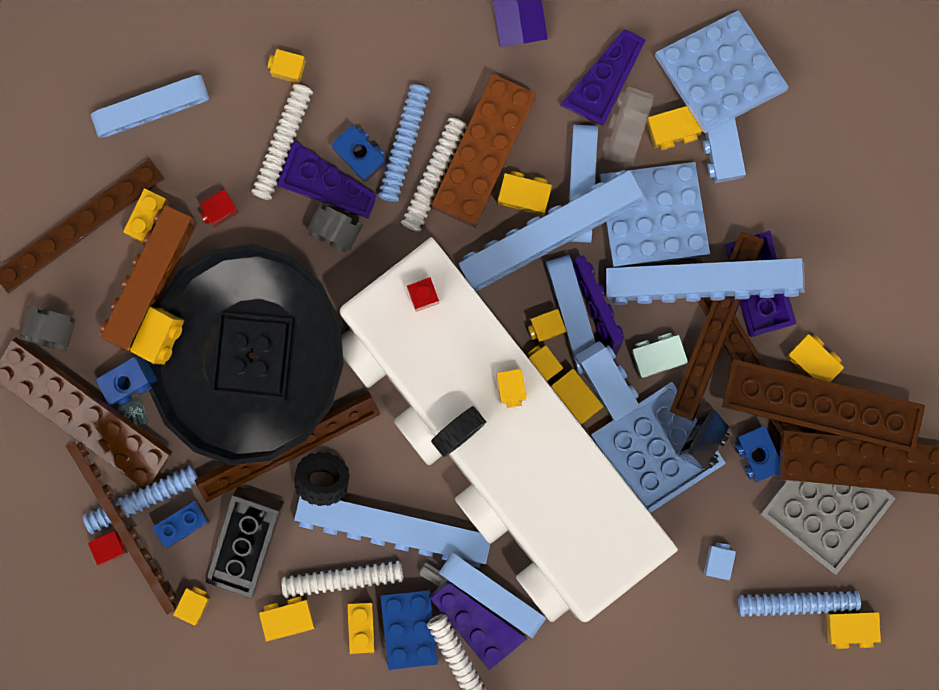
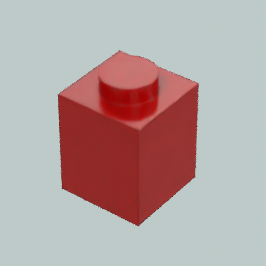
[199,189,239,228]
[407,277,439,312]
[88,531,128,565]

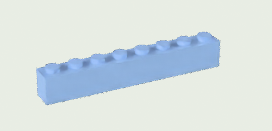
[458,170,647,292]
[606,258,805,305]
[294,496,490,568]

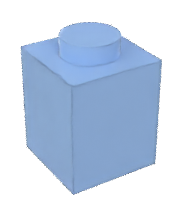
[703,542,736,580]

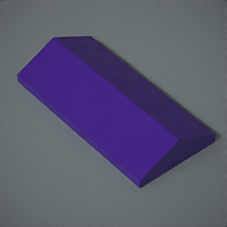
[493,0,548,47]
[725,231,797,337]

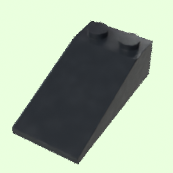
[678,409,730,471]
[205,486,284,598]

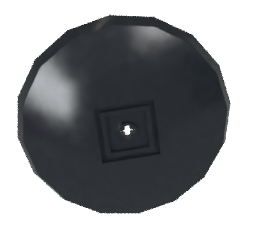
[148,244,344,465]

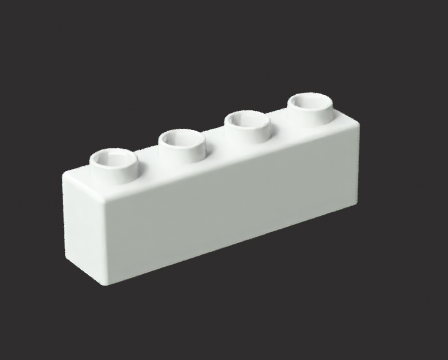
[340,237,678,622]

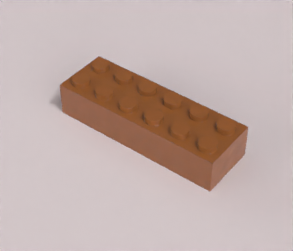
[432,74,536,228]
[100,205,197,354]

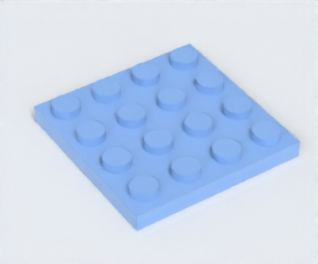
[655,10,789,133]
[599,162,710,268]
[590,382,726,513]

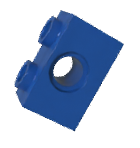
[331,125,386,183]
[96,356,158,406]
[734,426,780,483]
[152,501,210,548]

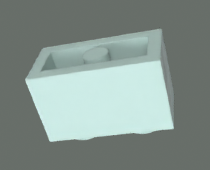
[631,333,688,379]

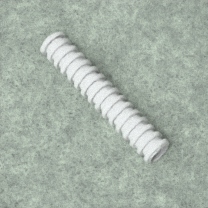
[251,84,313,200]
[401,117,468,232]
[281,561,403,598]
[427,614,486,690]

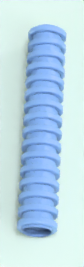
[378,84,430,203]
[83,465,199,534]
[738,591,861,617]

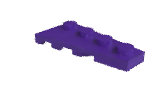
[560,29,645,126]
[277,141,377,219]
[573,255,624,356]
[429,581,527,670]

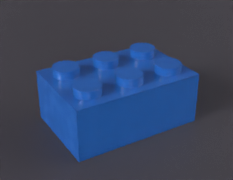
[381,590,438,670]

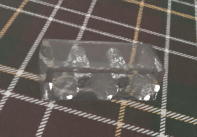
[601,86,655,167]

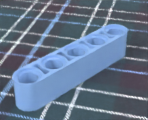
[90,75,210,138]
[569,124,598,243]
[546,255,595,375]
[439,553,546,638]

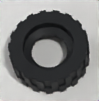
[430,406,487,457]
[294,452,350,506]

